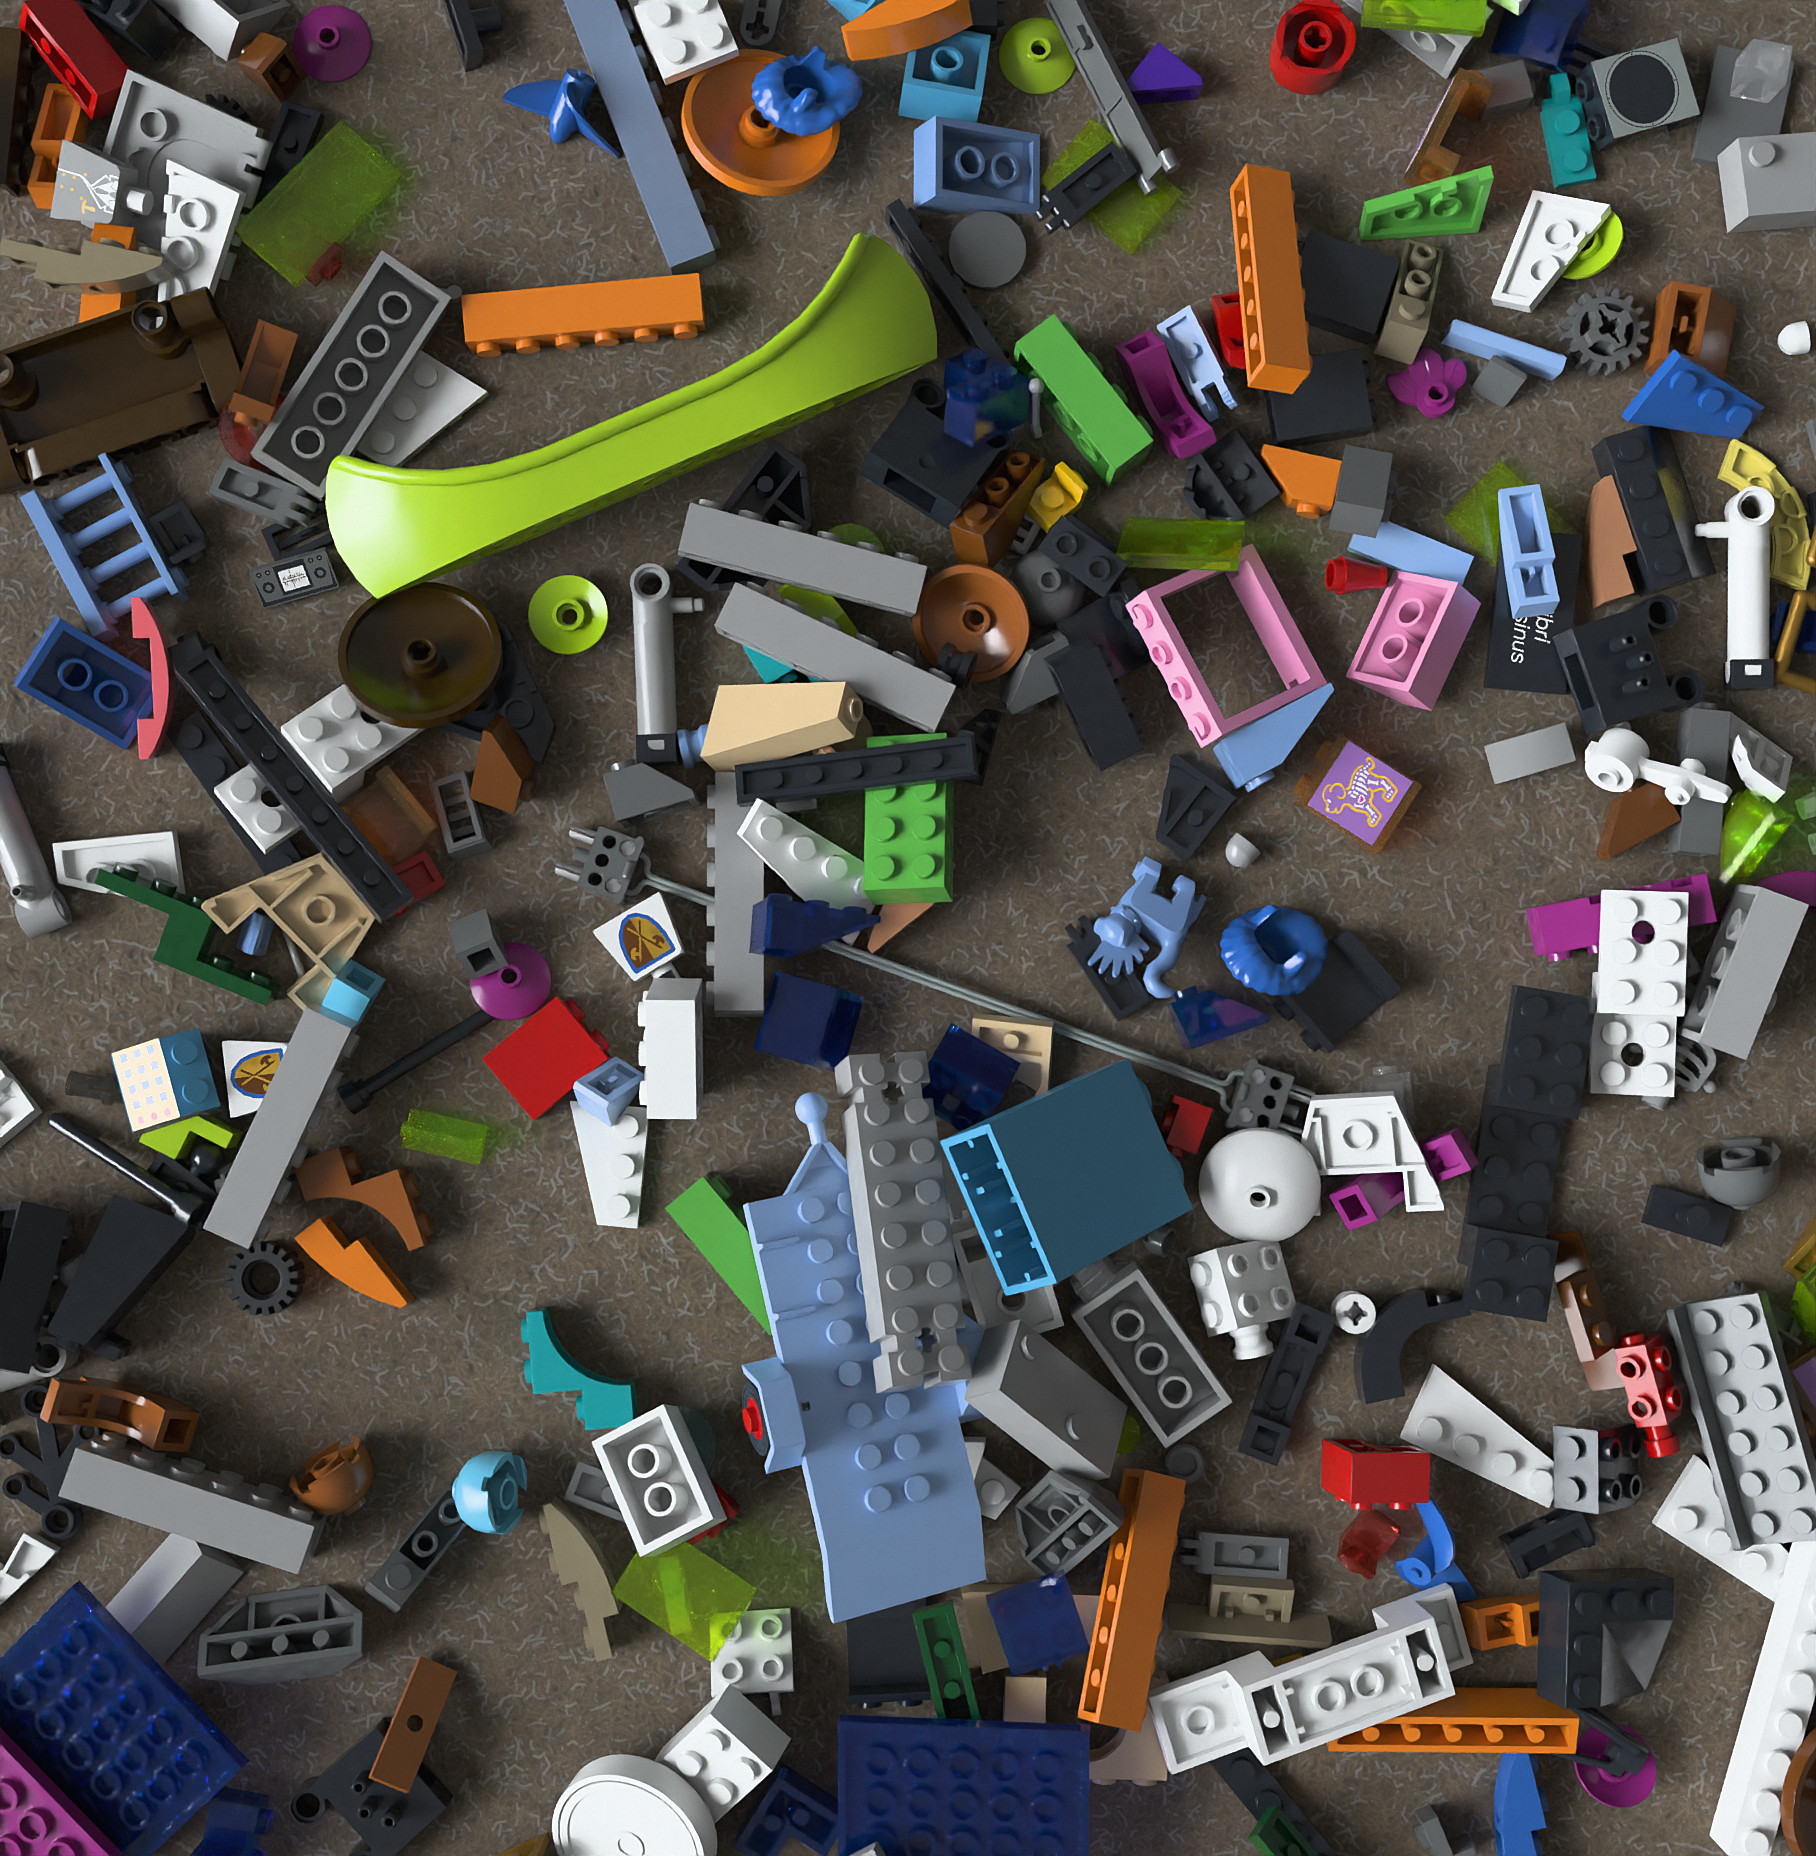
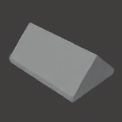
[103,1533,245,1664]

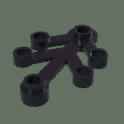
[0,1382,103,1540]

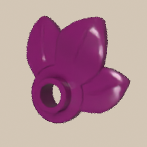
[1386,346,1467,419]

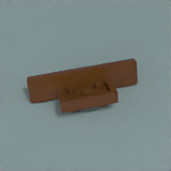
[1546,1229,1625,1391]

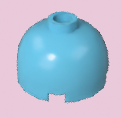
[452,1451,527,1534]

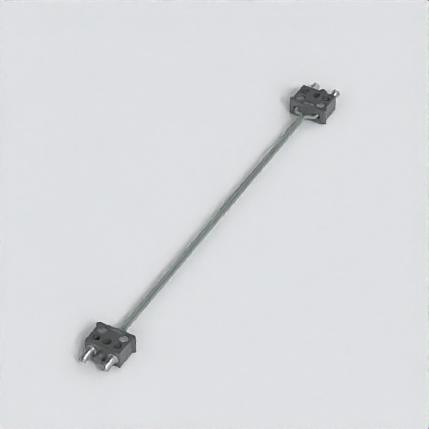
[555,824,1316,1142]

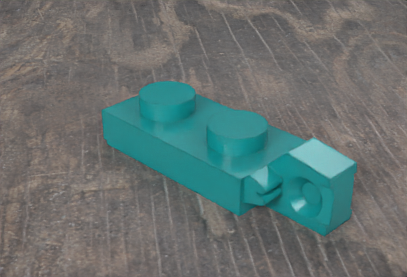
[1540,73,1596,189]

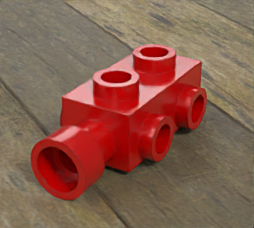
[1614,1331,1683,1458]

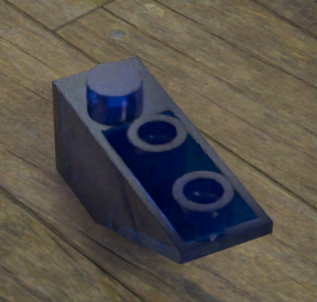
[749,893,881,959]

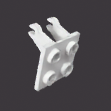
[710,1608,794,1716]

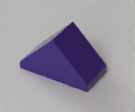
[1126,42,1202,105]

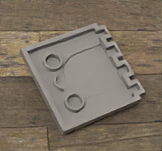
[81,69,273,281]

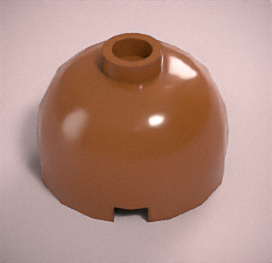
[289,1436,375,1515]

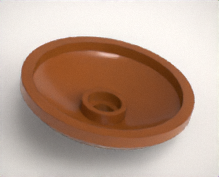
[912,563,1031,682]

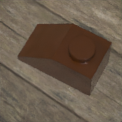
[236,31,307,105]
[469,713,537,814]
[1597,778,1681,861]

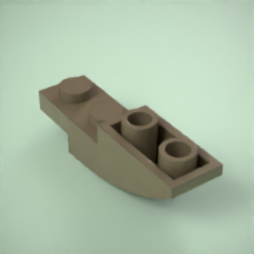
[0,236,176,295]
[539,1496,623,1662]

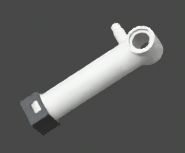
[1695,486,1775,691]

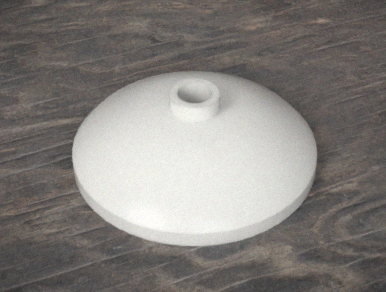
[1199,1128,1321,1243]

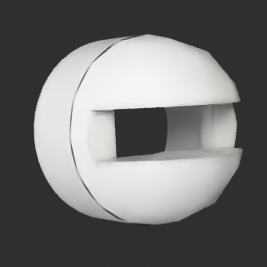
[1778,321,1810,355]

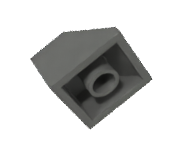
[603,759,701,828]

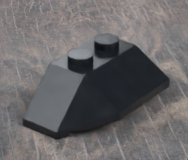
[676,440,812,592]

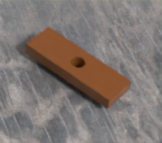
[368,1656,458,1793]

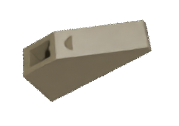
[1374,239,1444,365]

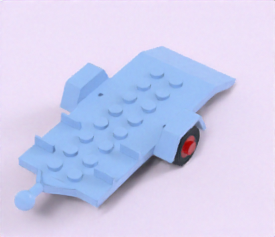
[742,1092,986,1624]

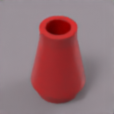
[1325,555,1387,595]

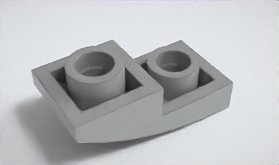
[1484,722,1576,784]

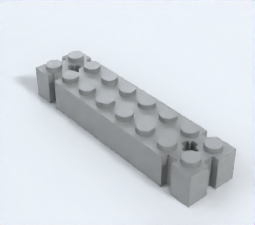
[834,1051,972,1394]

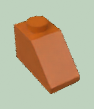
[1258,444,1342,519]

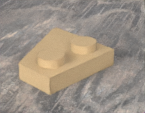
[970,1013,1054,1096]

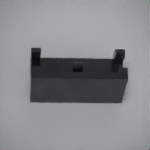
[1498,1508,1595,1580]

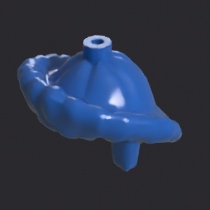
[751,46,863,137]
[1220,905,1329,996]

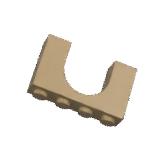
[1002,1667,1169,1786]

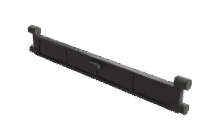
[1043,0,1181,197]

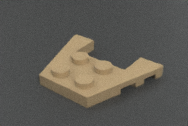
[201,853,375,1011]

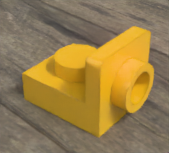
[1026,461,1088,534]

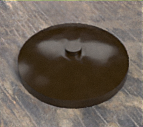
[338,582,503,729]

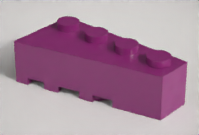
[1526,873,1717,962]

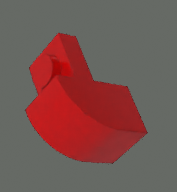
[1211,291,1246,369]

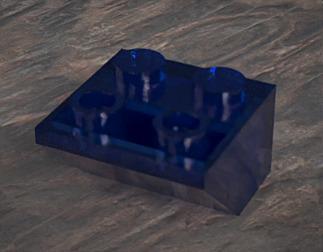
[754,971,864,1072]
[922,1023,1021,1131]

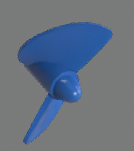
[503,68,620,159]
[1394,1495,1476,1601]

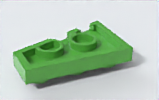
[1359,165,1494,241]

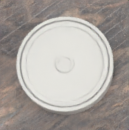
[552,1754,717,1856]

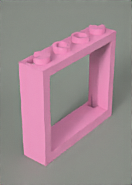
[1125,544,1327,748]

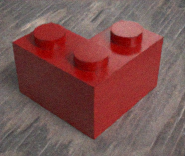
[1321,1439,1430,1510]

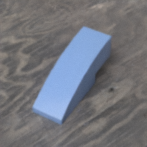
[1498,484,1560,619]

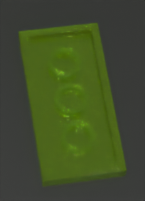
[234,120,403,288]

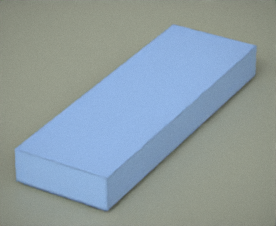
[1441,319,1567,381]
[1347,521,1474,585]

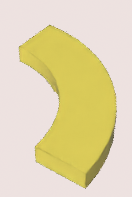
[1717,439,1811,590]

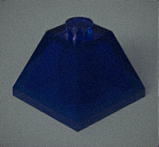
[1490,0,1593,74]
[1167,985,1269,1049]

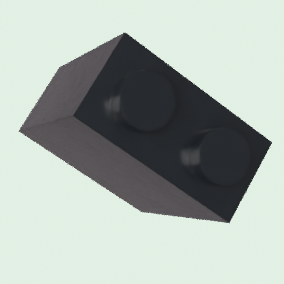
[1297,229,1400,345]
[1263,348,1377,448]

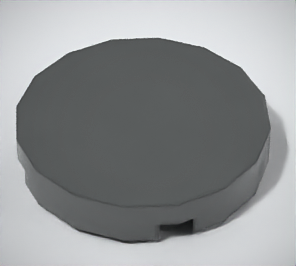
[949,211,1026,291]

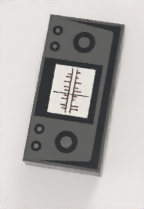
[249,546,340,609]

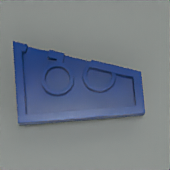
[1621,349,1764,439]

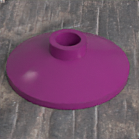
[293,5,371,82]
[470,942,551,1021]
[1574,1723,1656,1808]

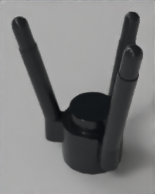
[1549,1707,1649,1778]

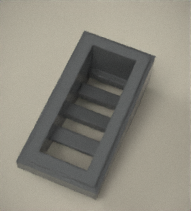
[429,770,493,862]

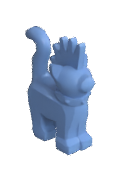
[1088,856,1207,998]

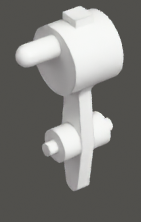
[1585,722,1732,805]

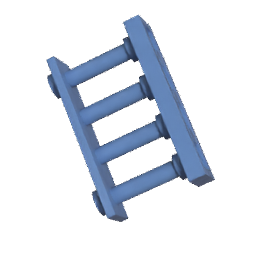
[20,452,190,643]

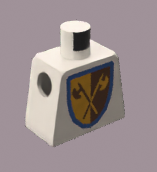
[593,892,686,982]
[222,1041,289,1118]

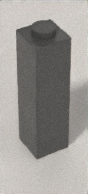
[1667,703,1732,858]

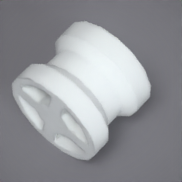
[1330,1290,1376,1334]
[1229,1322,1274,1360]

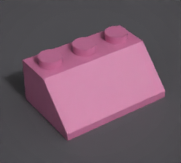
[1345,570,1481,711]

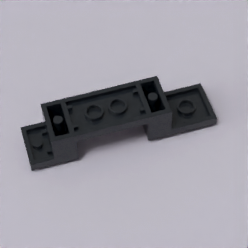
[1457,985,1597,1322]

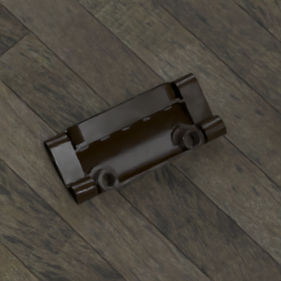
[0,286,244,496]

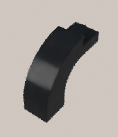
[1353,1288,1471,1404]

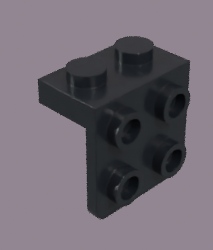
[1553,1423,1642,1514]

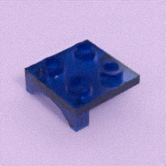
[986,1569,1090,1677]

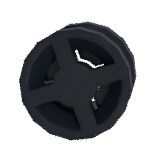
[935,642,978,690]

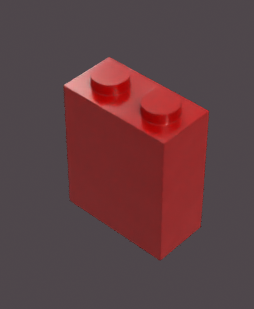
[482,996,612,1121]

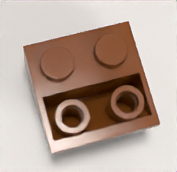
[1643,281,1737,379]

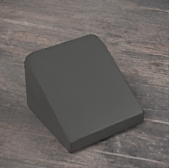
[1472,355,1528,408]

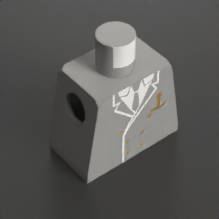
[50,140,154,226]

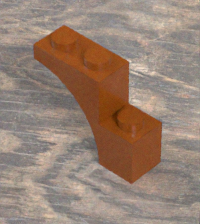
[228,319,298,430]
[293,1145,433,1251]

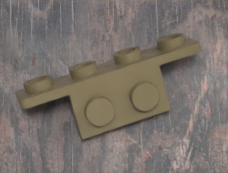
[1166,1574,1332,1648]

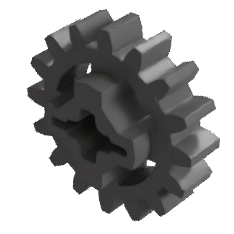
[1559,287,1649,377]

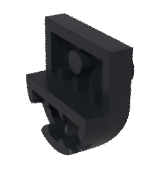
[1183,428,1283,525]

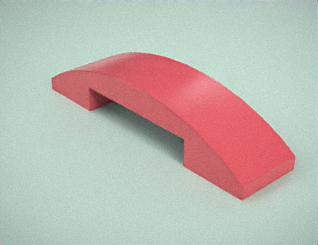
[131,597,175,759]

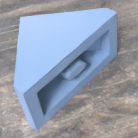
[573,1056,644,1128]

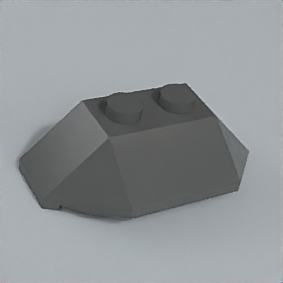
[1015,1470,1126,1585]
[197,1584,364,1686]

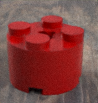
[1269,0,1356,95]

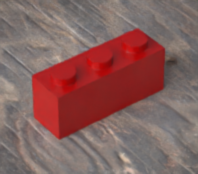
[19,0,133,121]

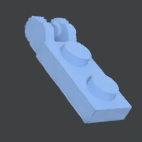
[1157,305,1240,422]

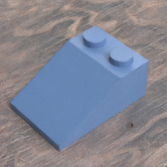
[914,116,1040,214]
[1213,682,1334,792]

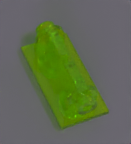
[400,1108,489,1165]

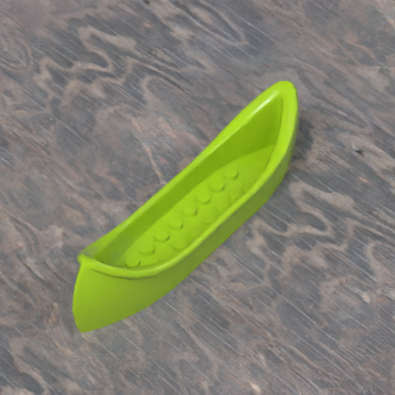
[326,232,937,599]

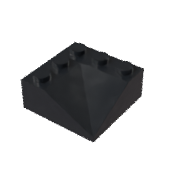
[1537,1567,1674,1709]

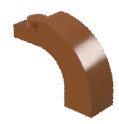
[40,1376,200,1452]

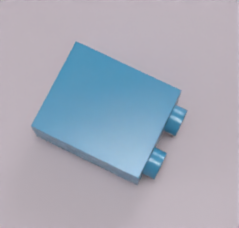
[940,1058,1193,1296]

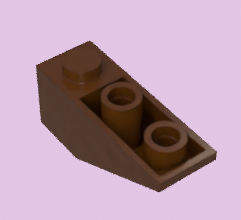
[949,449,1047,568]

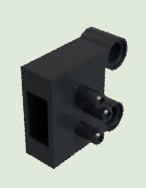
[861,378,1014,530]
[1553,594,1705,735]
[289,1717,453,1856]

